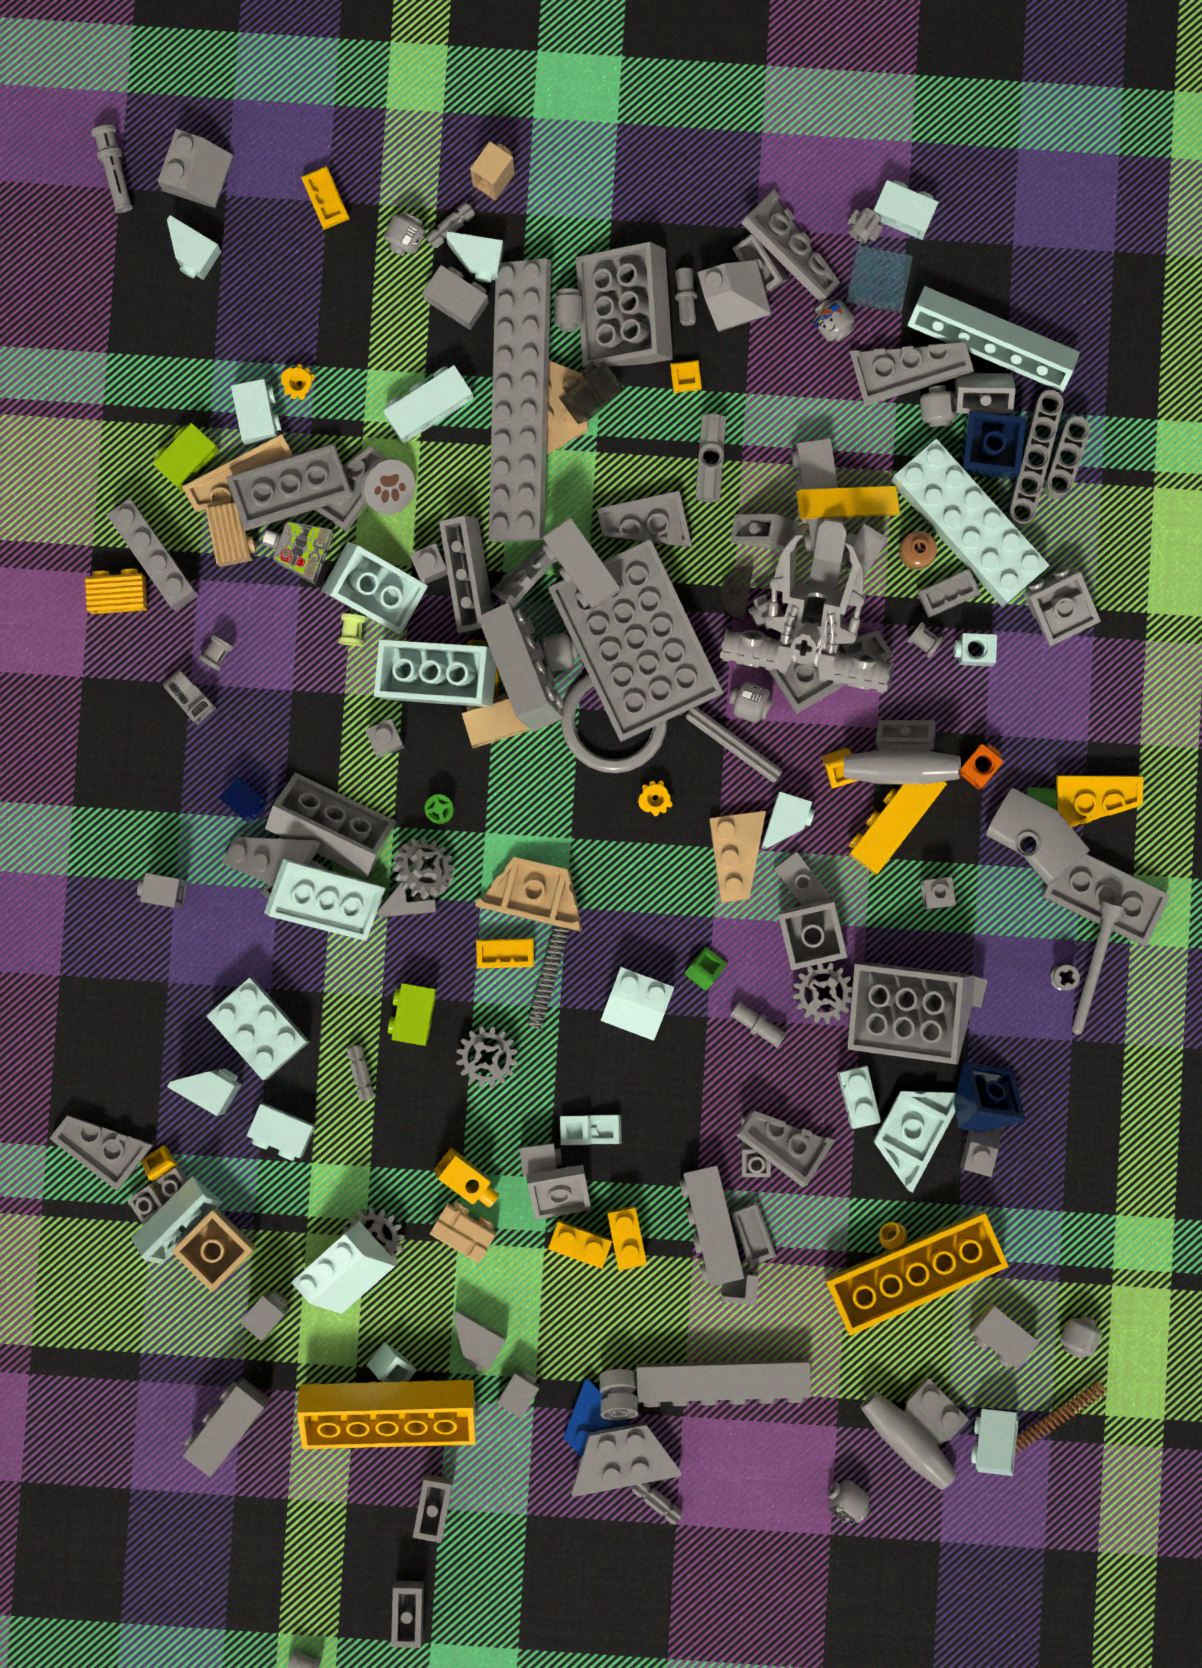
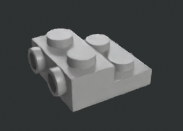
[1023,566,1101,646]

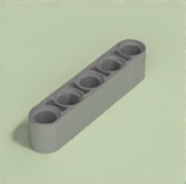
[1006,390,1063,528]

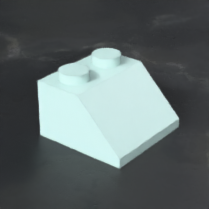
[601,967,674,1041]
[167,1068,242,1116]

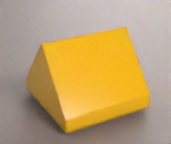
[141,1145,179,1182]

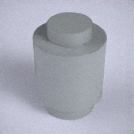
[554,288,583,332]

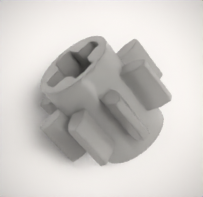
[847,208,883,244]
[748,594,782,631]

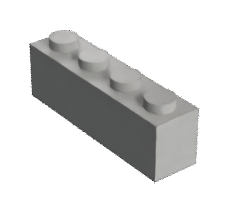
[791,438,847,559]
[106,499,199,612]
[439,516,493,634]
[679,1165,744,1287]

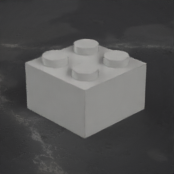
[778,898,847,970]

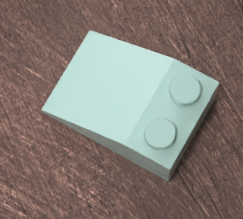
[321,542,428,635]

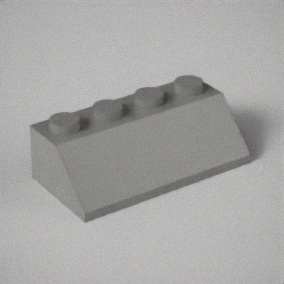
[265,773,397,878]

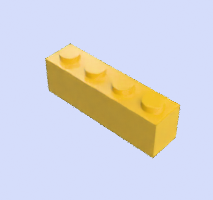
[848,782,947,875]

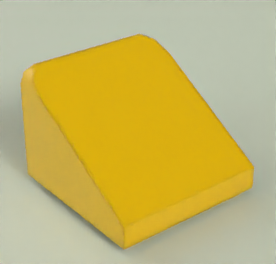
[822,748,858,789]

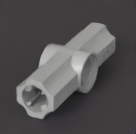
[695,414,726,503]

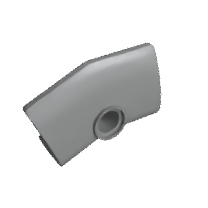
[986,788,1090,886]

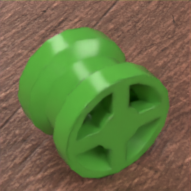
[425,794,454,824]

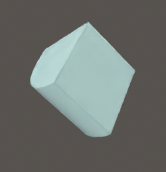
[367,1342,417,1382]

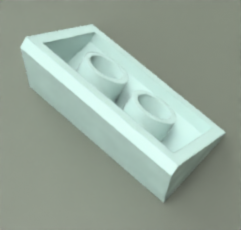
[132,1176,223,1264]

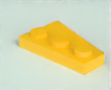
[1056,775,1143,827]

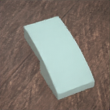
[560,1115,622,1145]

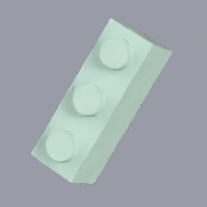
[383,365,474,444]

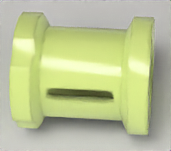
[338,614,366,646]

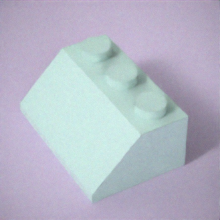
[291,1221,397,1314]

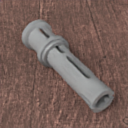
[91,125,133,213]

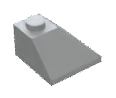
[698,260,772,332]

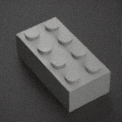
[478,602,564,732]

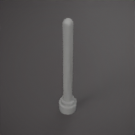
[1072,900,1125,1035]

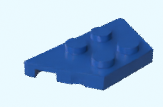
[563,1377,631,1456]

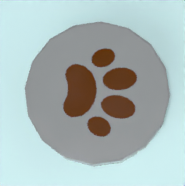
[360,457,415,515]

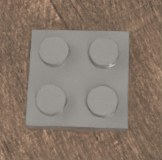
[526,1165,591,1220]

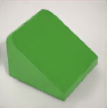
[685,946,727,990]

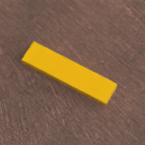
[796,486,900,520]

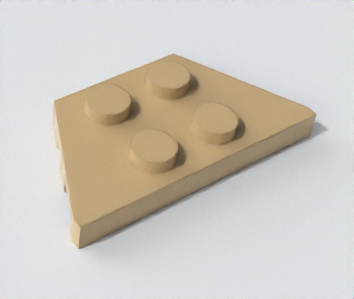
[546,361,588,455]
[475,857,582,932]

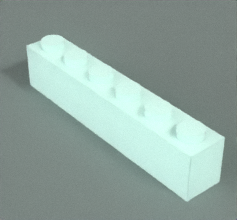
[907,286,1080,392]

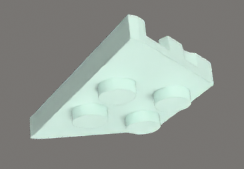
[873,1091,956,1193]

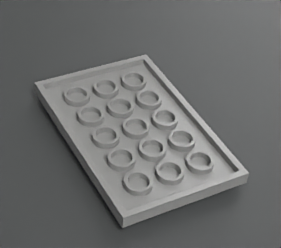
[548,539,723,742]

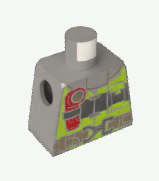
[262,522,334,585]

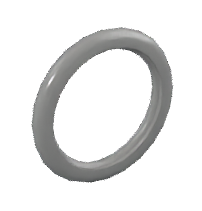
[561,674,668,773]

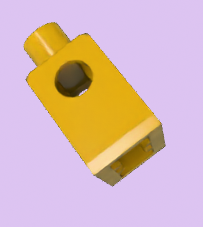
[434,1147,499,1208]

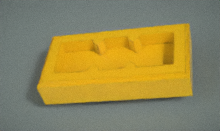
[301,166,349,230]
[476,938,534,969]

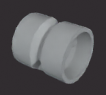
[599,1369,638,1421]

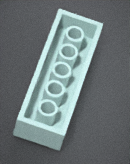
[891,439,1050,607]

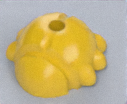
[281,364,315,400]
[638,781,672,816]

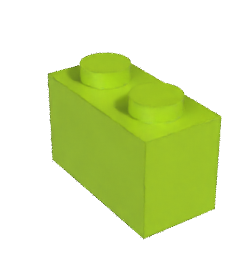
[153,423,220,492]
[388,983,437,1046]

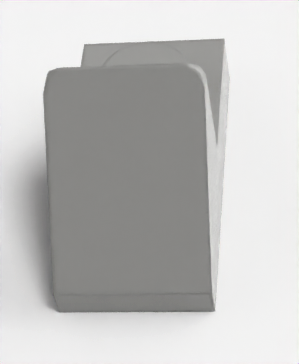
[378,881,437,917]

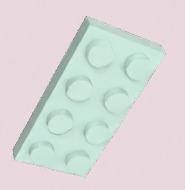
[264,859,385,941]

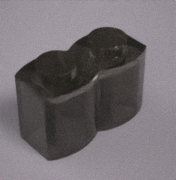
[558,361,623,425]

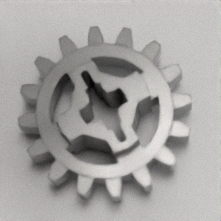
[392,838,455,899]
[792,963,853,1024]
[456,1027,518,1088]
[343,1207,405,1261]

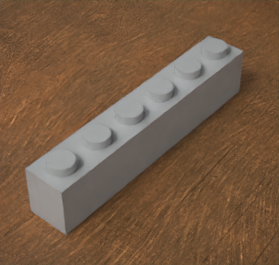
[636,1359,811,1407]

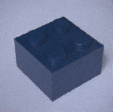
[960,411,1026,480]

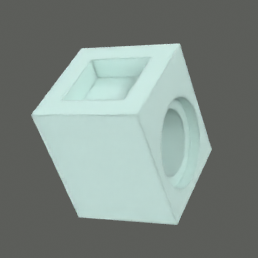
[954,633,997,666]

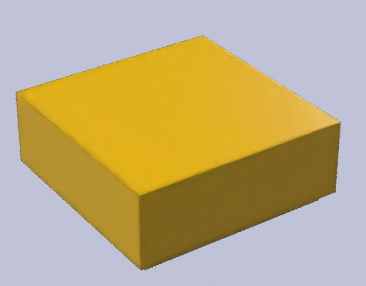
[670,360,702,393]

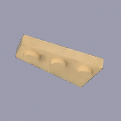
[709,811,766,903]

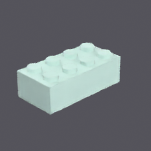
[374,640,496,707]

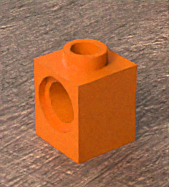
[961,744,1004,790]

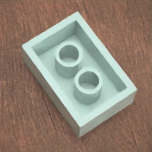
[207,978,310,1080]

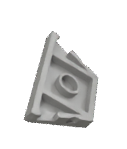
[571,1422,682,1497]

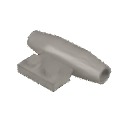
[844,720,961,785]
[860,1378,969,1490]

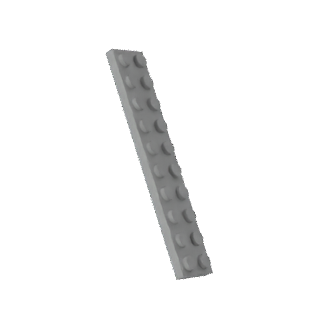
[489,258,551,543]

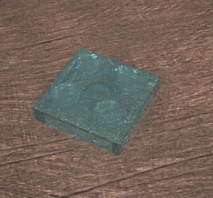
[846,246,913,313]

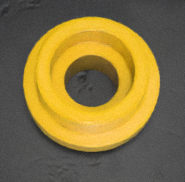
[879,1222,907,1250]

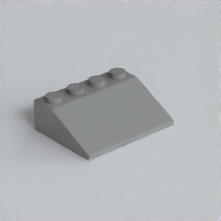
[576,242,673,368]
[848,962,975,1064]

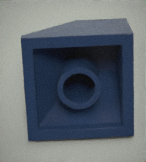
[953,1061,1025,1132]

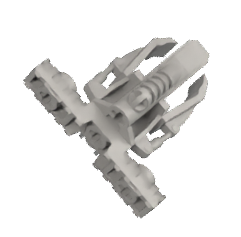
[720,519,894,693]

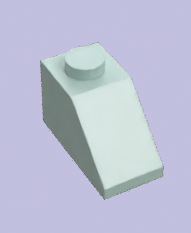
[167,215,221,280]
[446,232,504,283]
[761,792,815,849]

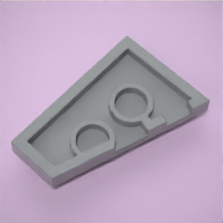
[314,446,388,533]
[597,491,692,547]
[222,837,320,886]

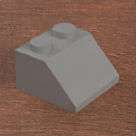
[158,129,234,208]

